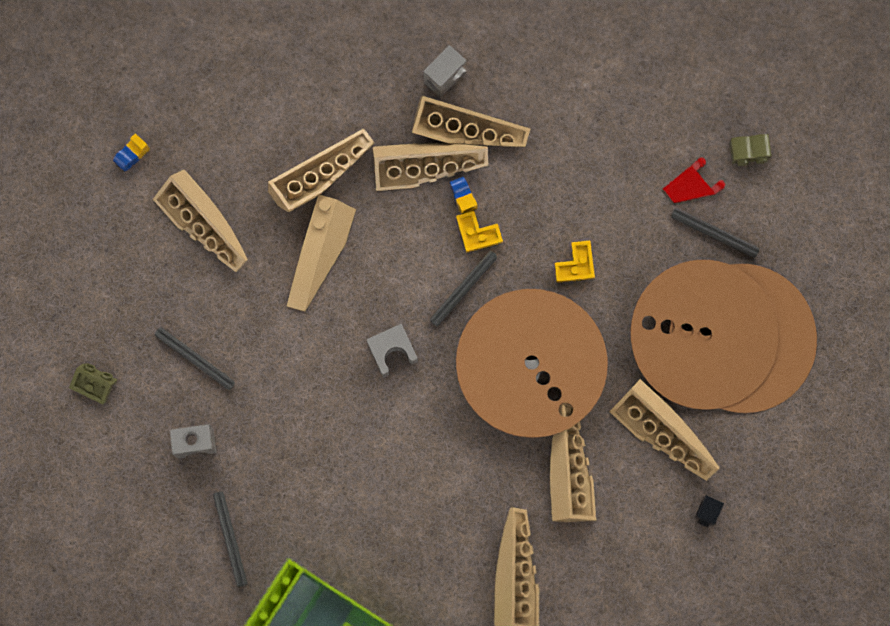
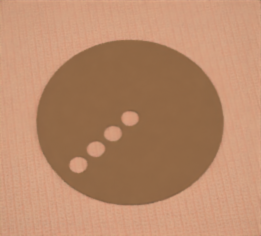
[631,260,779,410]
[669,264,817,413]
[456,289,608,438]

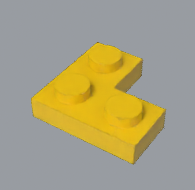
[456,211,503,253]
[554,240,595,283]

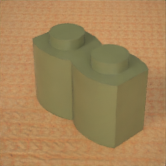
[729,134,772,166]

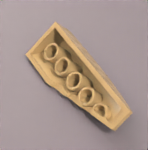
[412,96,530,147]
[268,128,374,212]
[373,143,488,191]
[153,170,248,272]
[287,195,356,312]
[609,379,719,481]
[550,403,596,522]
[494,508,539,626]

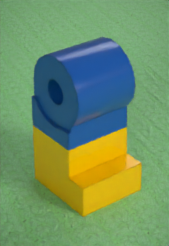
[113,133,150,172]
[449,176,478,214]

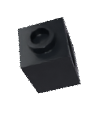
[694,495,724,527]

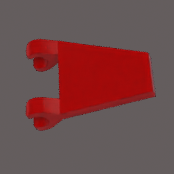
[662,157,726,203]

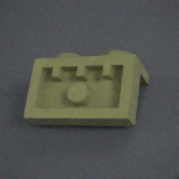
[69,363,117,405]

